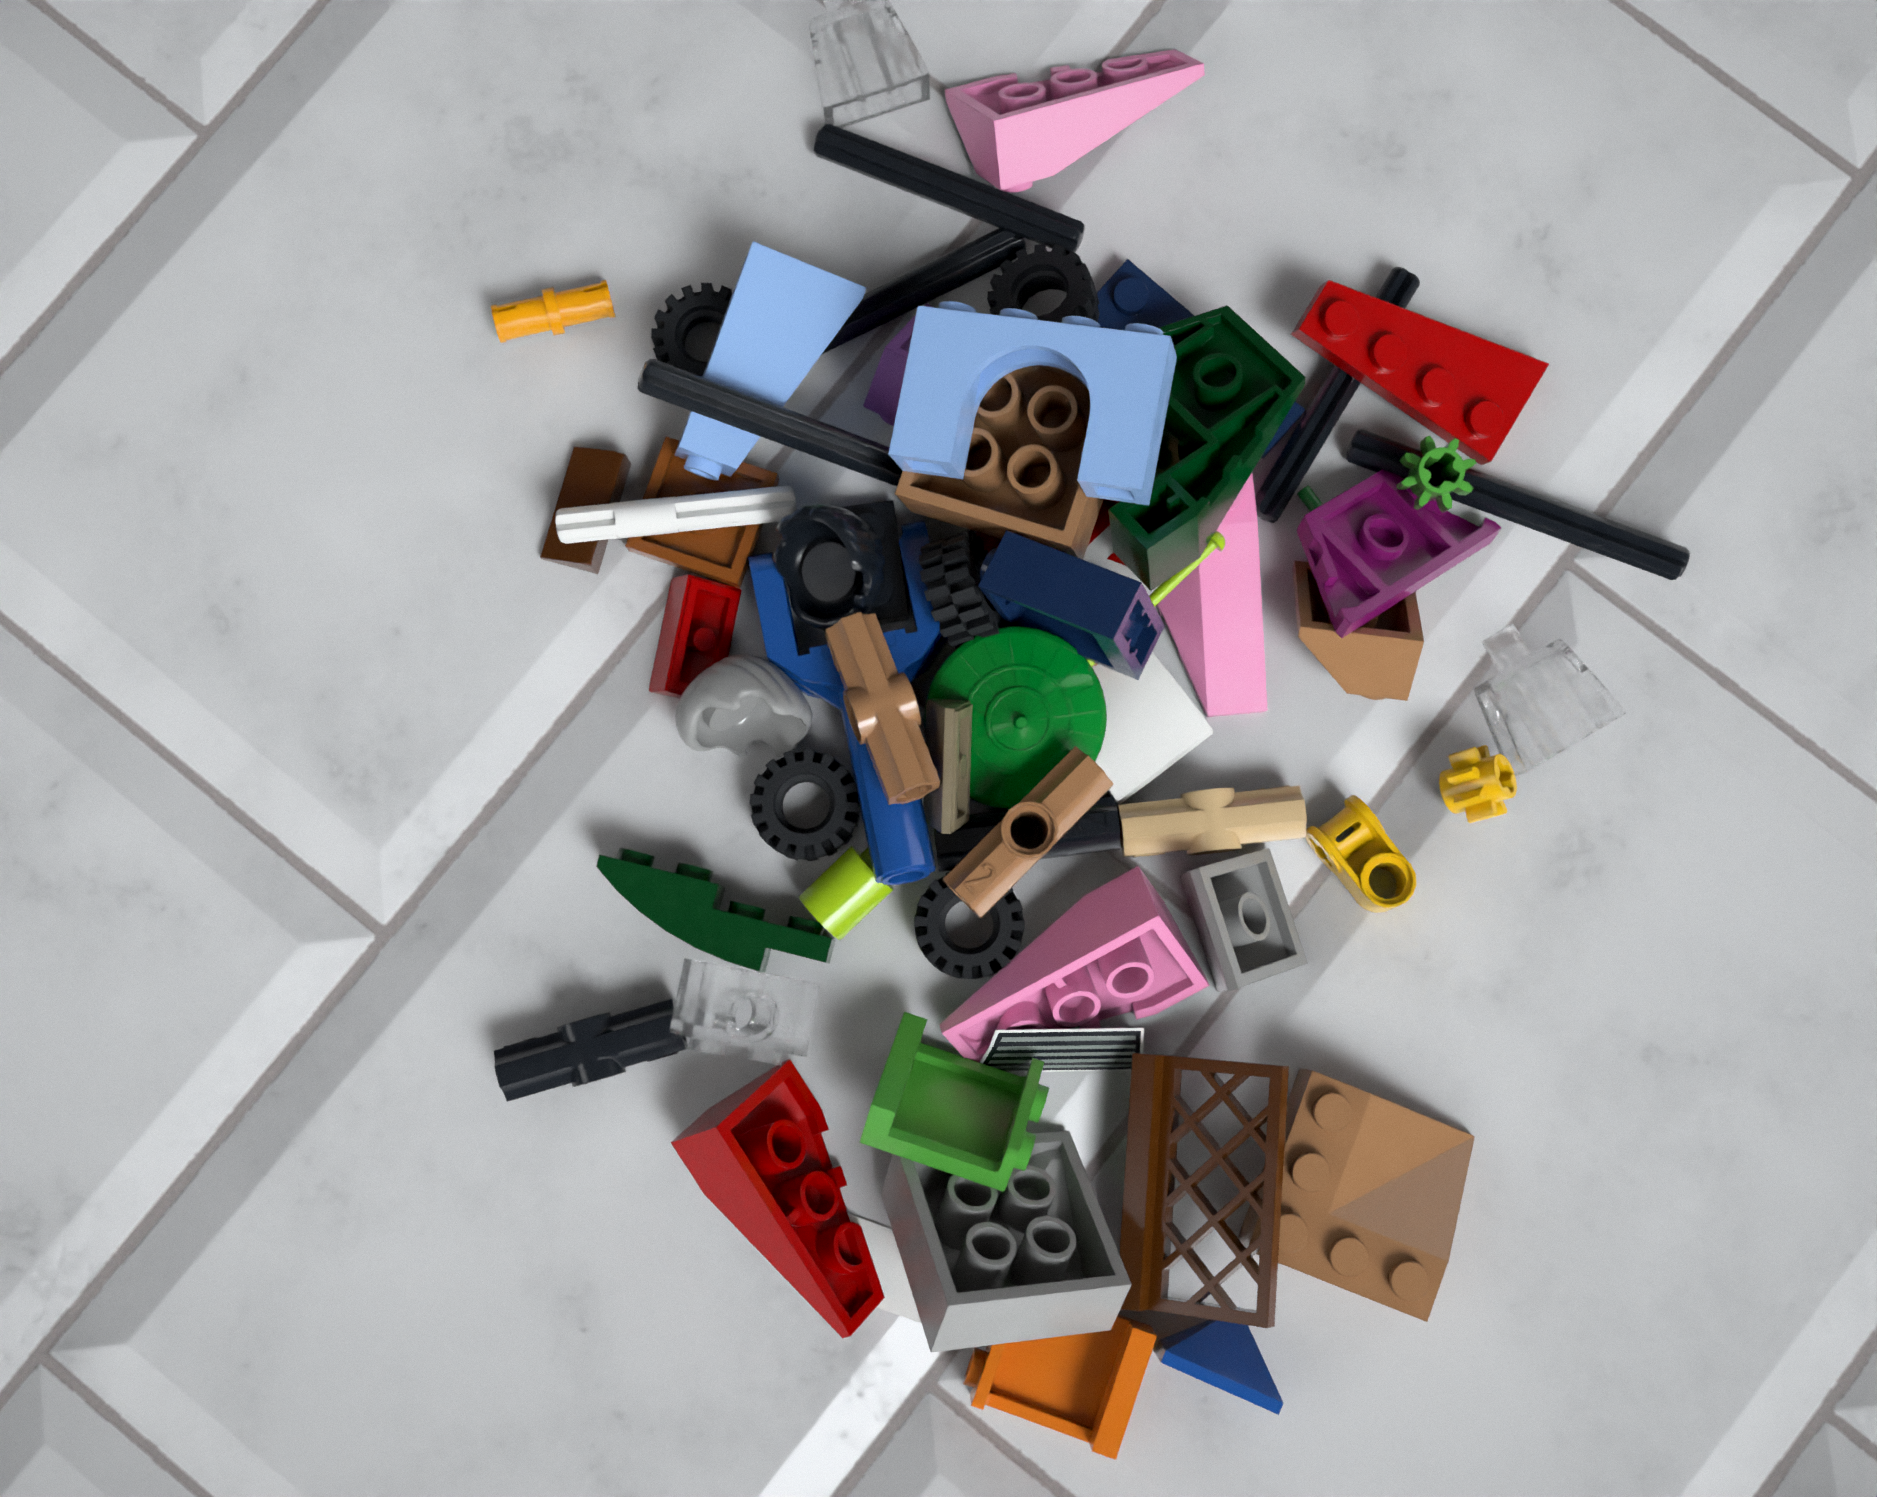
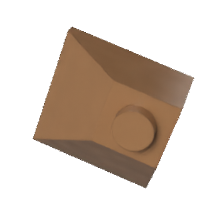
[1292,560,1424,701]

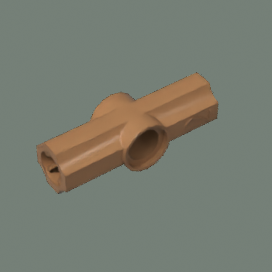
[825,612,940,805]
[942,746,1114,918]

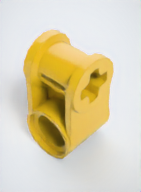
[1305,795,1416,913]

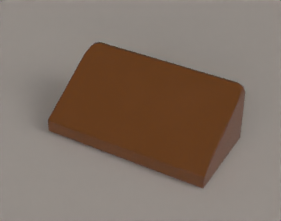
[540,447,631,574]

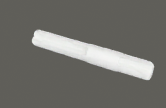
[555,485,796,544]

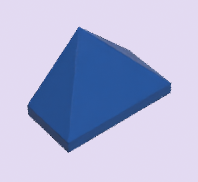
[1154,1307,1283,1415]

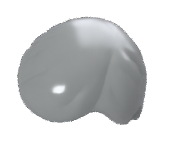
[675,654,812,757]

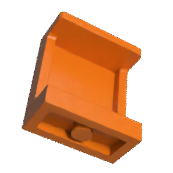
[963,1314,1157,1460]

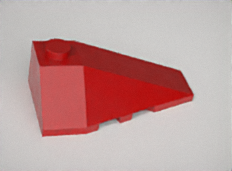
[671,1059,885,1338]

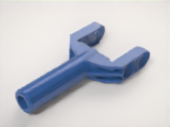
[749,521,948,885]

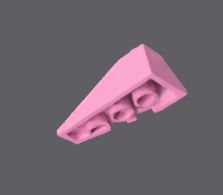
[945,49,1205,193]
[1156,473,1268,717]
[939,866,1210,1062]

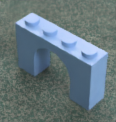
[888,301,1177,505]

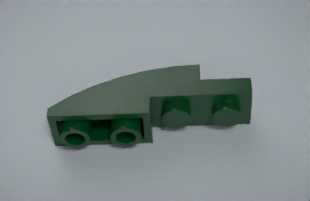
[596,848,836,972]

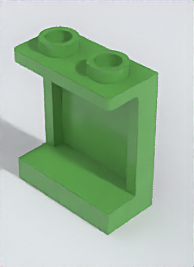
[859,1012,1049,1192]

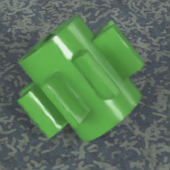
[1397,436,1476,512]

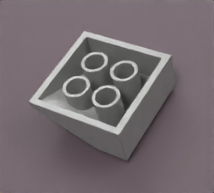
[881,1131,1132,1353]

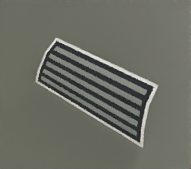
[979,1028,1144,1072]

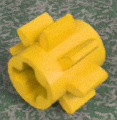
[1439,745,1517,823]

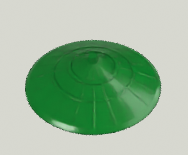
[924,626,1107,809]

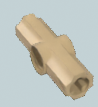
[1117,785,1307,858]

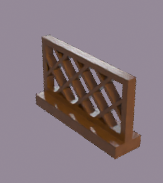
[1119,1053,1289,1328]

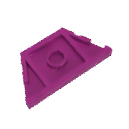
[1296,469,1501,638]

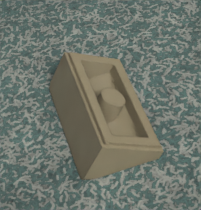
[923,698,973,834]

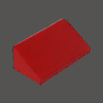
[649,574,742,698]

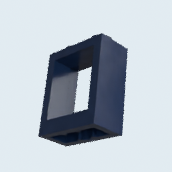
[978,530,1165,680]

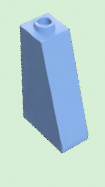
[674,241,867,480]

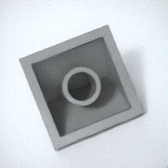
[1180,848,1308,992]

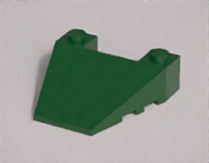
[1108,305,1305,591]

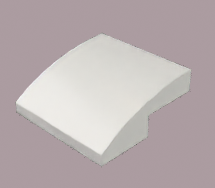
[1092,652,1213,805]

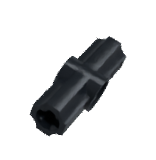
[933,797,1121,872]
[494,999,688,1102]

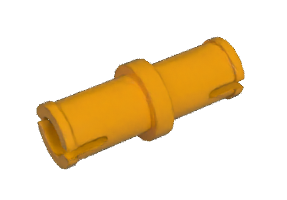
[491,280,616,343]

